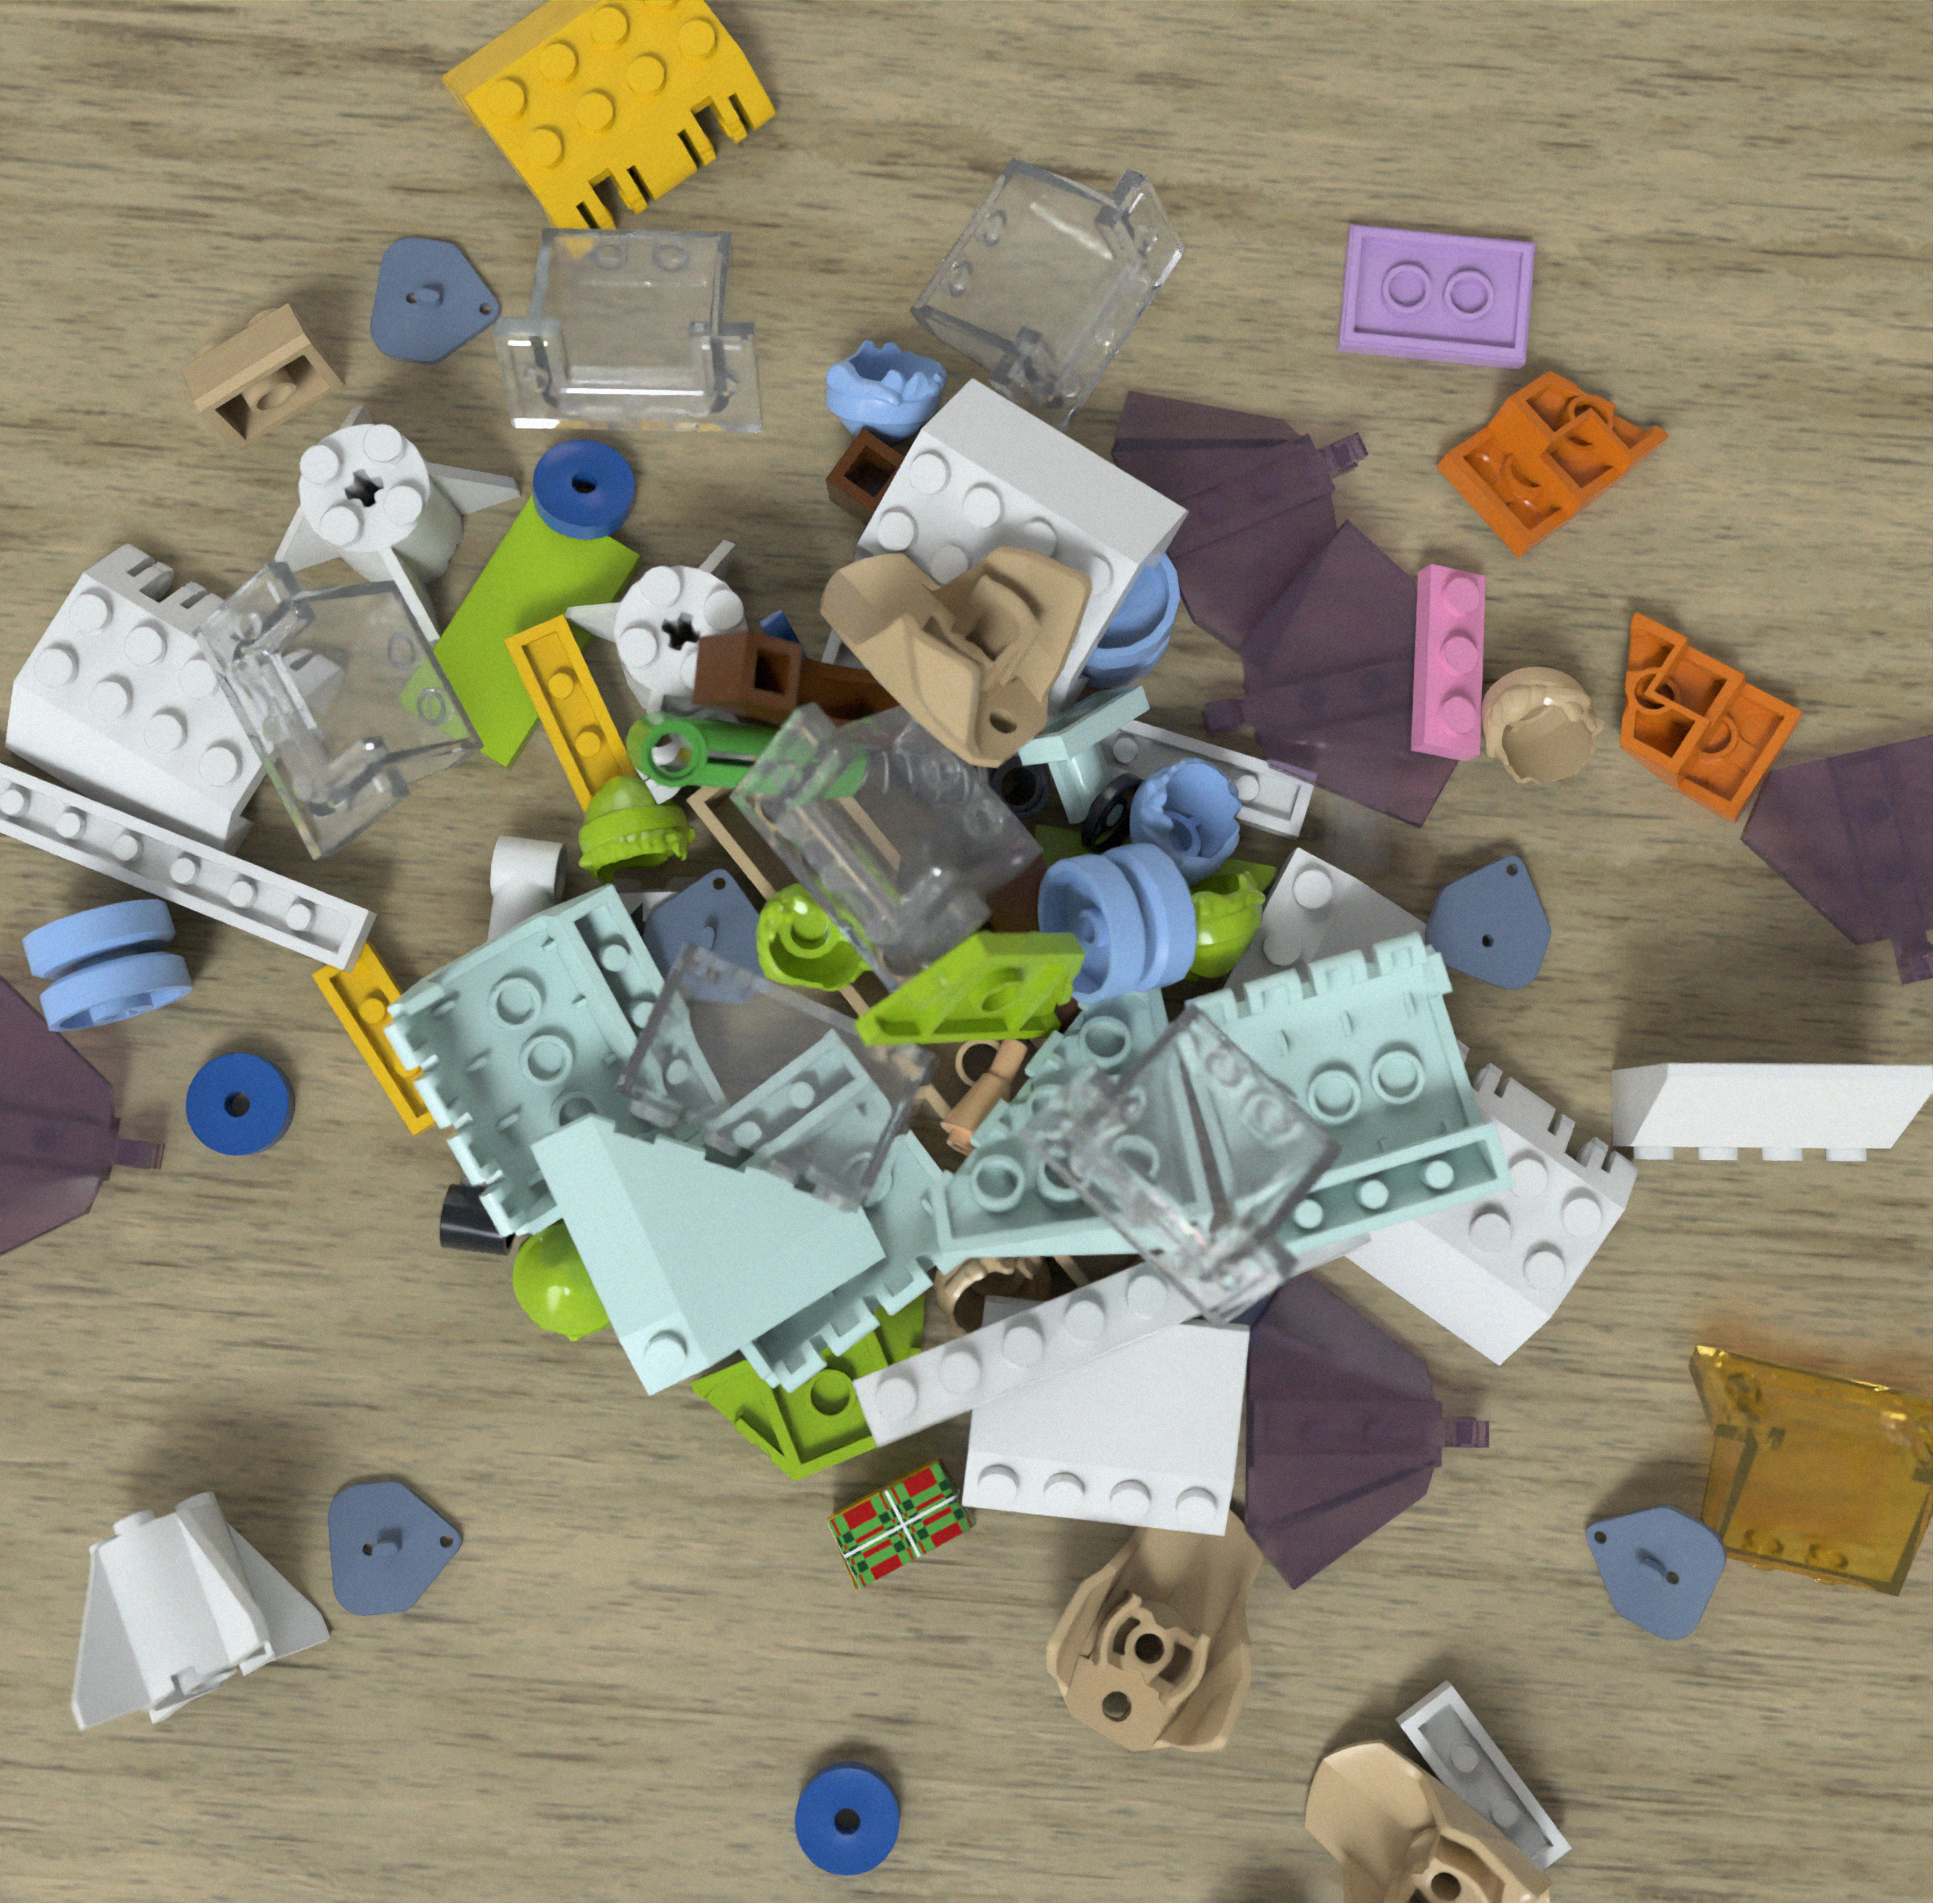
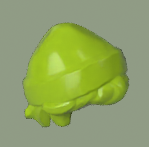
[578,775,696,885]
[1187,870,1265,978]
[756,880,875,991]
[512,1222,612,1342]

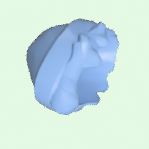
[825,340,947,447]
[1130,757,1242,886]

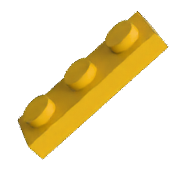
[503,614,639,816]
[311,940,437,1136]

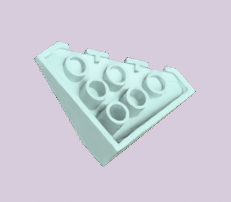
[930,988,1213,1258]
[530,1113,887,1396]

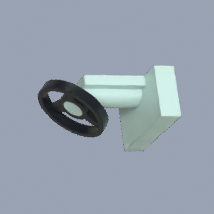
[1018,685,1150,855]

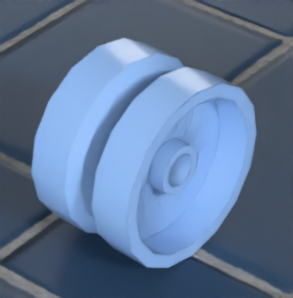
[1080,553,1180,689]
[1037,842,1197,1005]
[22,899,193,1032]

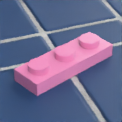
[1411,564,1486,762]

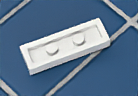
[1396,1680,1572,1871]

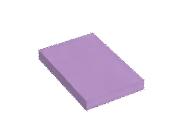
[1336,224,1536,370]

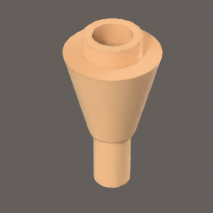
[940,1039,1028,1156]

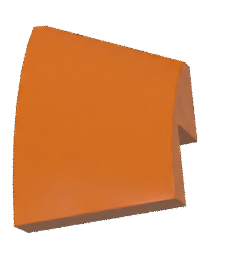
[1436,370,1669,559]
[1620,612,1803,825]

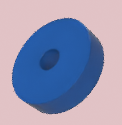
[533,440,635,540]
[186,1053,295,1156]
[795,1761,900,1876]

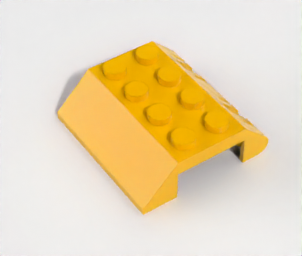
[441,0,776,258]

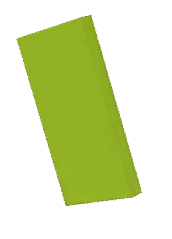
[400,493,643,770]

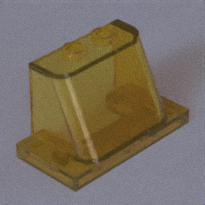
[1688,1345,1933,1596]

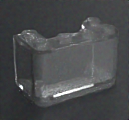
[614,940,941,1213]

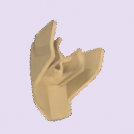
[820,546,1092,768]
[1046,1509,1264,1752]
[1305,1739,1553,1903]

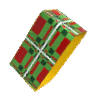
[826,1456,977,1591]

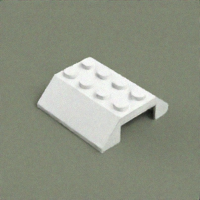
[854,378,1189,718]
[5,544,344,856]
[1344,1040,1639,1366]

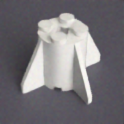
[274,405,521,647]
[564,540,748,781]
[71,1492,330,1731]

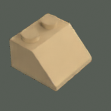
[180,303,344,450]

